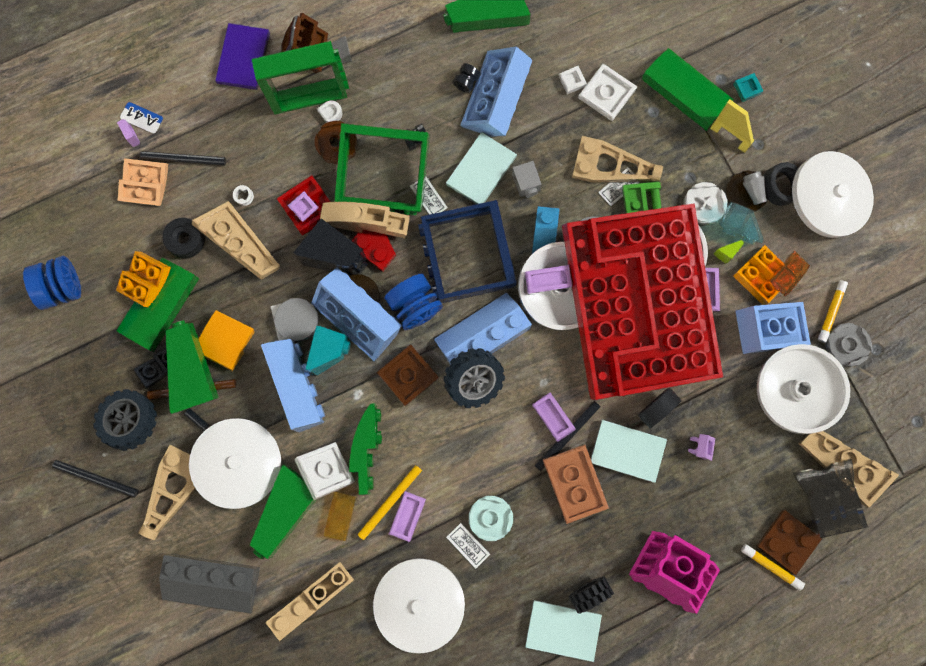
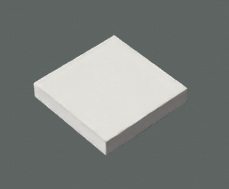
[578,64,637,121]
[295,442,355,500]

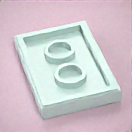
[446,132,517,204]
[591,420,667,483]
[525,600,602,662]

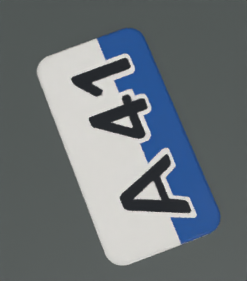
[120,102,163,133]

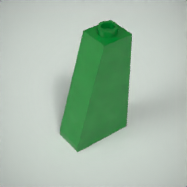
[443,0,531,33]
[166,320,219,414]
[250,465,317,559]

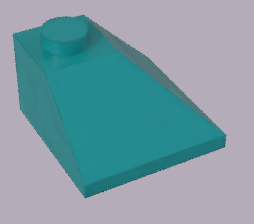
[306,325,351,376]

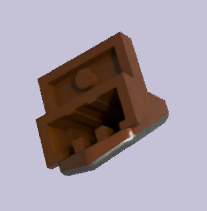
[281,13,328,73]

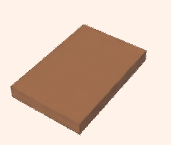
[542,444,609,524]

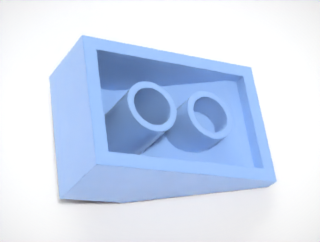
[735,302,811,354]

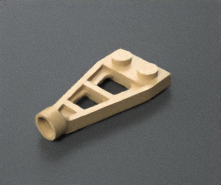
[572,136,663,183]
[138,445,196,540]

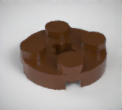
[315,121,358,164]

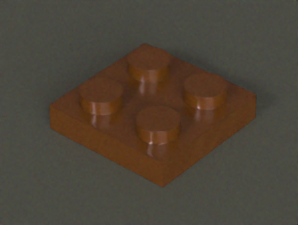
[377,344,439,407]
[756,510,822,575]

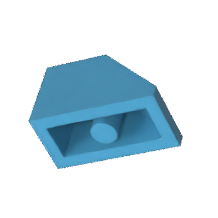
[532,206,559,254]

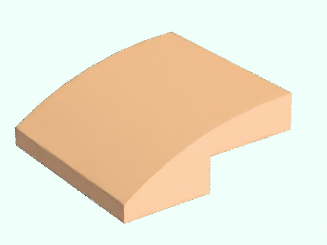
[118,158,168,206]

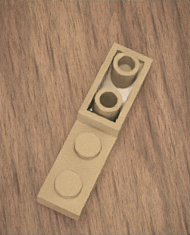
[320,202,410,238]
[265,562,354,641]

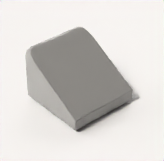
[332,36,352,63]

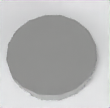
[274,298,319,341]
[825,323,872,367]

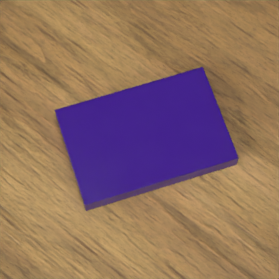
[215,23,270,90]

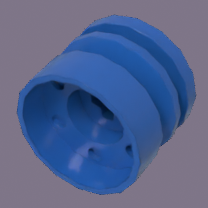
[23,255,81,310]
[384,274,443,330]

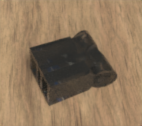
[793,458,868,538]

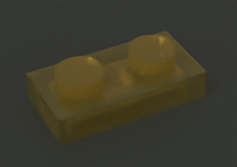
[324,492,357,541]

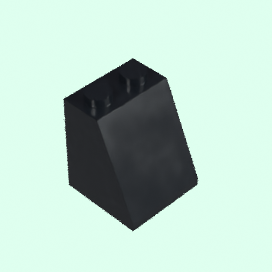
[293,218,368,276]

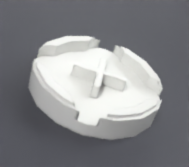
[683,182,727,225]

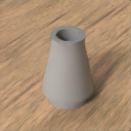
[743,171,767,205]

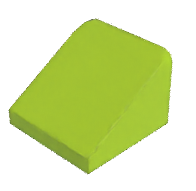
[713,240,744,264]

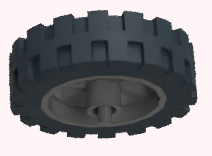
[93,389,157,451]

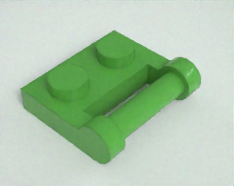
[622,182,662,213]

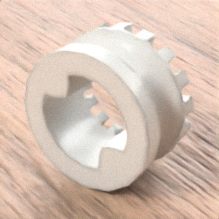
[233,185,254,206]

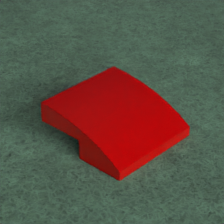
[277,175,331,236]

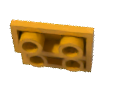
[733,245,796,305]
[116,251,171,307]
[199,310,255,371]

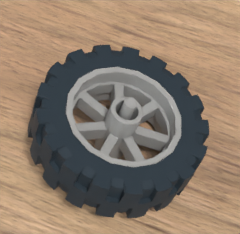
[443,348,505,408]

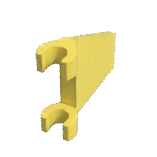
[710,100,754,153]

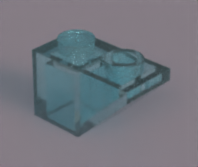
[719,201,764,245]

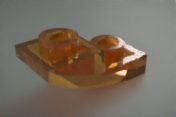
[769,251,810,296]

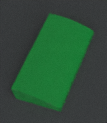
[642,48,734,131]
[116,258,199,352]

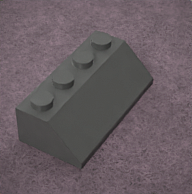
[159,554,260,613]

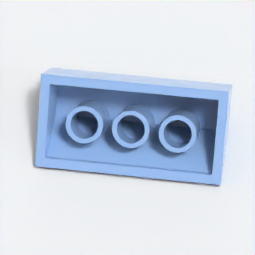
[460,47,532,137]
[311,267,402,361]
[434,293,532,365]
[261,339,325,432]

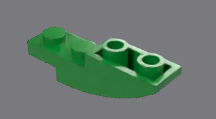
[349,403,382,495]

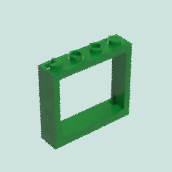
[252,41,349,115]
[334,123,430,215]

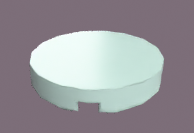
[469,496,513,541]

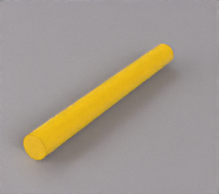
[357,465,422,540]

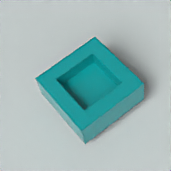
[733,73,763,102]

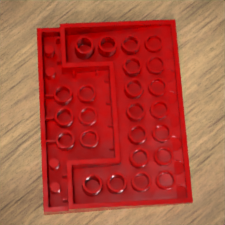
[562,203,723,400]

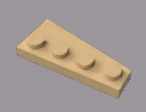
[192,201,280,280]
[798,431,899,508]

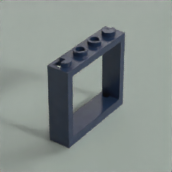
[418,200,516,303]

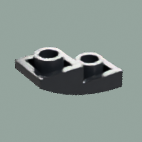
[134,348,168,389]

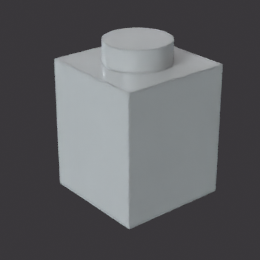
[512,161,542,198]

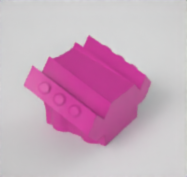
[629,531,720,614]

